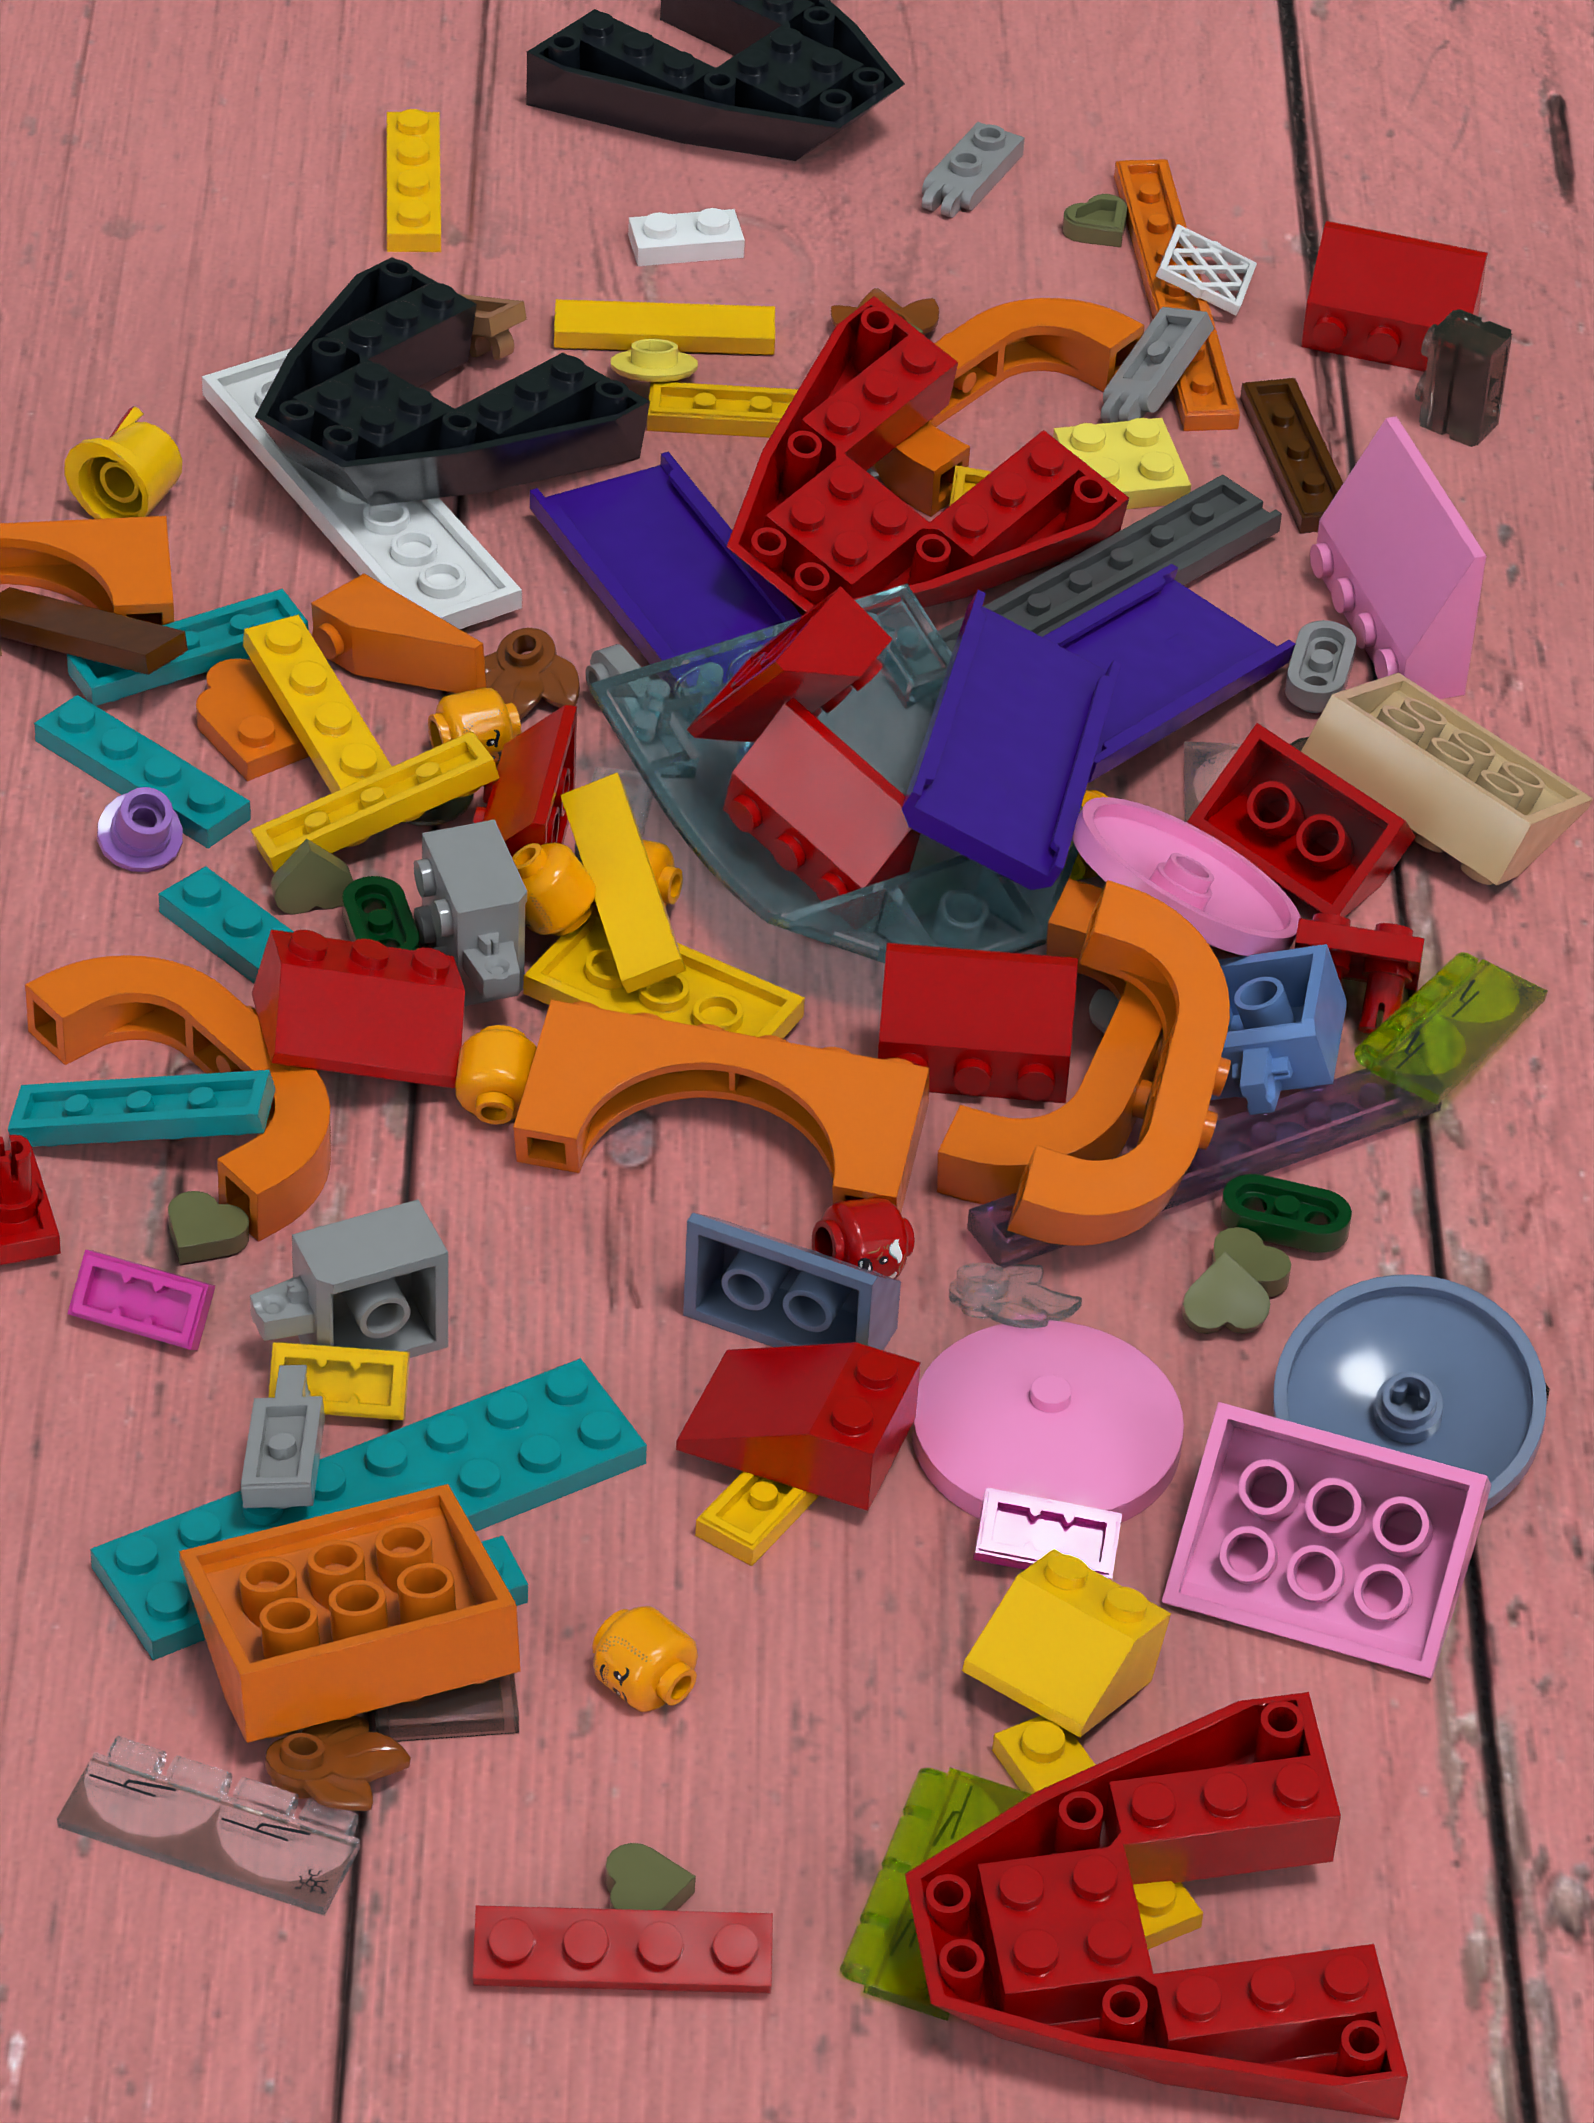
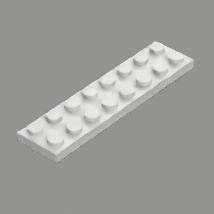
[202,348,522,629]

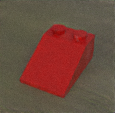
[676,1342,921,1511]

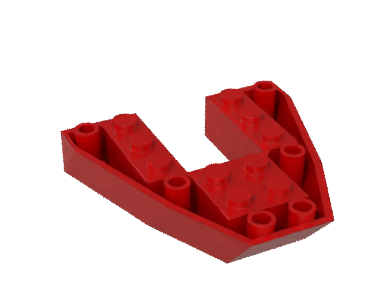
[726,296,1129,620]
[905,1692,1408,2120]

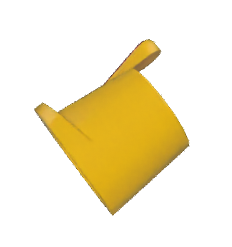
[64,406,182,519]

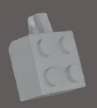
[414,819,527,1006]
[250,1199,448,1358]

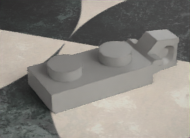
[241,1365,325,1509]

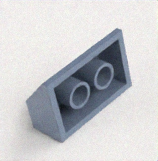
[683,1213,901,1350]

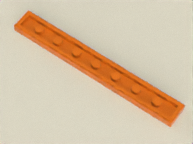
[1114,159,1240,431]

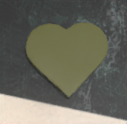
[1062,194,1127,247]
[271,839,353,914]
[168,1191,249,1264]
[1212,1227,1291,1297]
[1181,1251,1270,1334]
[605,1843,696,1911]

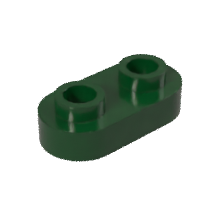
[342,876,419,950]
[1221,1174,1352,1253]

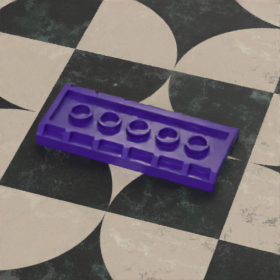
[530,451,801,715]
[1042,564,1295,783]
[902,589,1121,890]

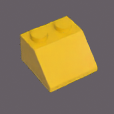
[962,1549,1171,1737]

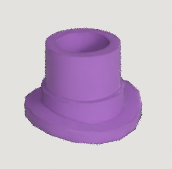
[97,787,183,872]

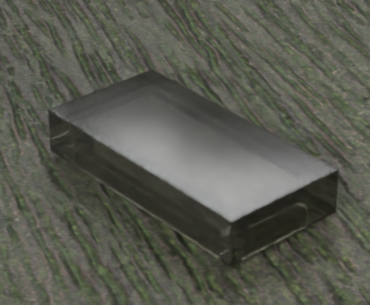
[373,1673,519,1742]

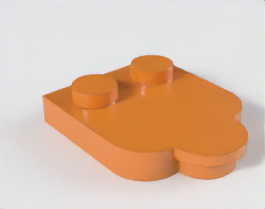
[196,659,309,782]

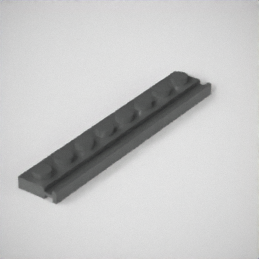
[891,474,1282,704]

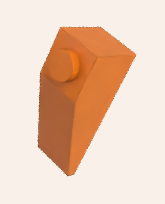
[311,573,486,693]

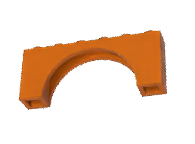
[0,516,174,625]

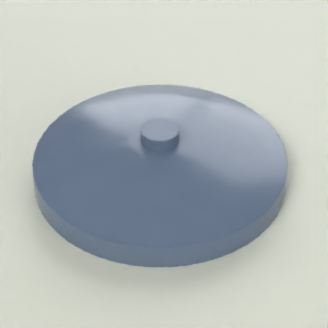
[1273,1274,1547,1512]

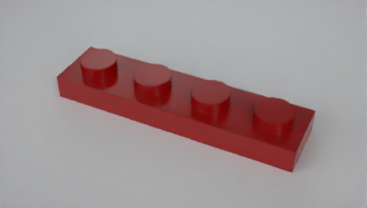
[473,1905,773,1993]

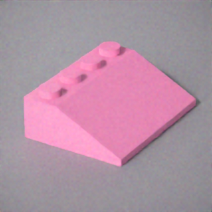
[1310,416,1486,699]
[1162,1402,1491,1679]

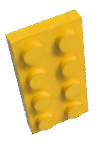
[523,906,805,1039]

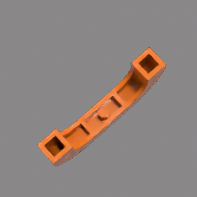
[874,298,1144,517]
[937,878,1163,1206]
[1007,880,1231,1246]
[25,955,331,1242]

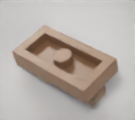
[460,294,527,360]

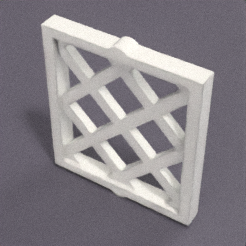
[1156,224,1257,316]

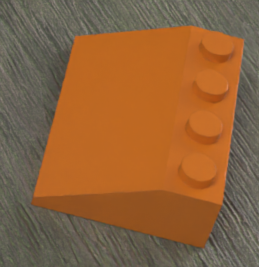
[179,1484,521,1743]

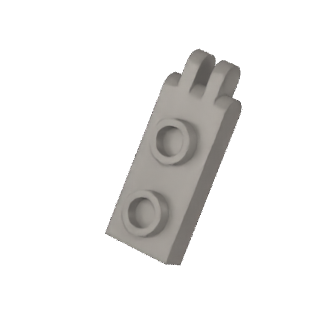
[922,122,1025,218]
[1101,307,1214,423]

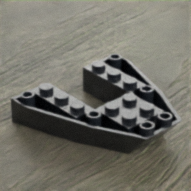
[526,0,905,161]
[255,257,650,506]

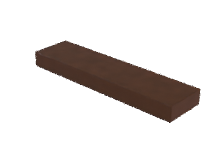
[1240,378,1343,534]
[0,587,188,675]

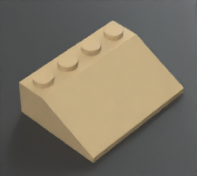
[1301,673,1593,885]

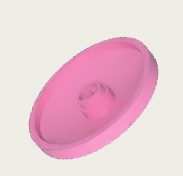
[1072,797,1301,957]
[912,1320,1184,1523]

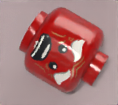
[812,1197,915,1279]

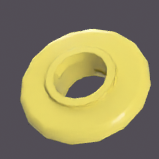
[611,339,698,382]

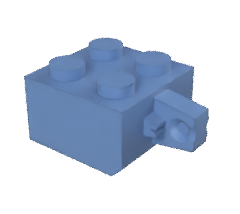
[1211,944,1347,1115]

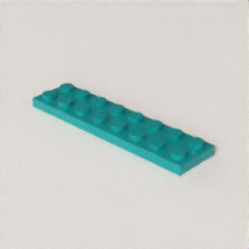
[90,1358,647,1660]

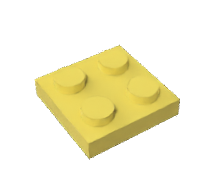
[1053,418,1191,509]

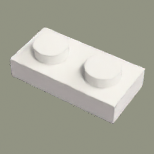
[628,208,745,266]

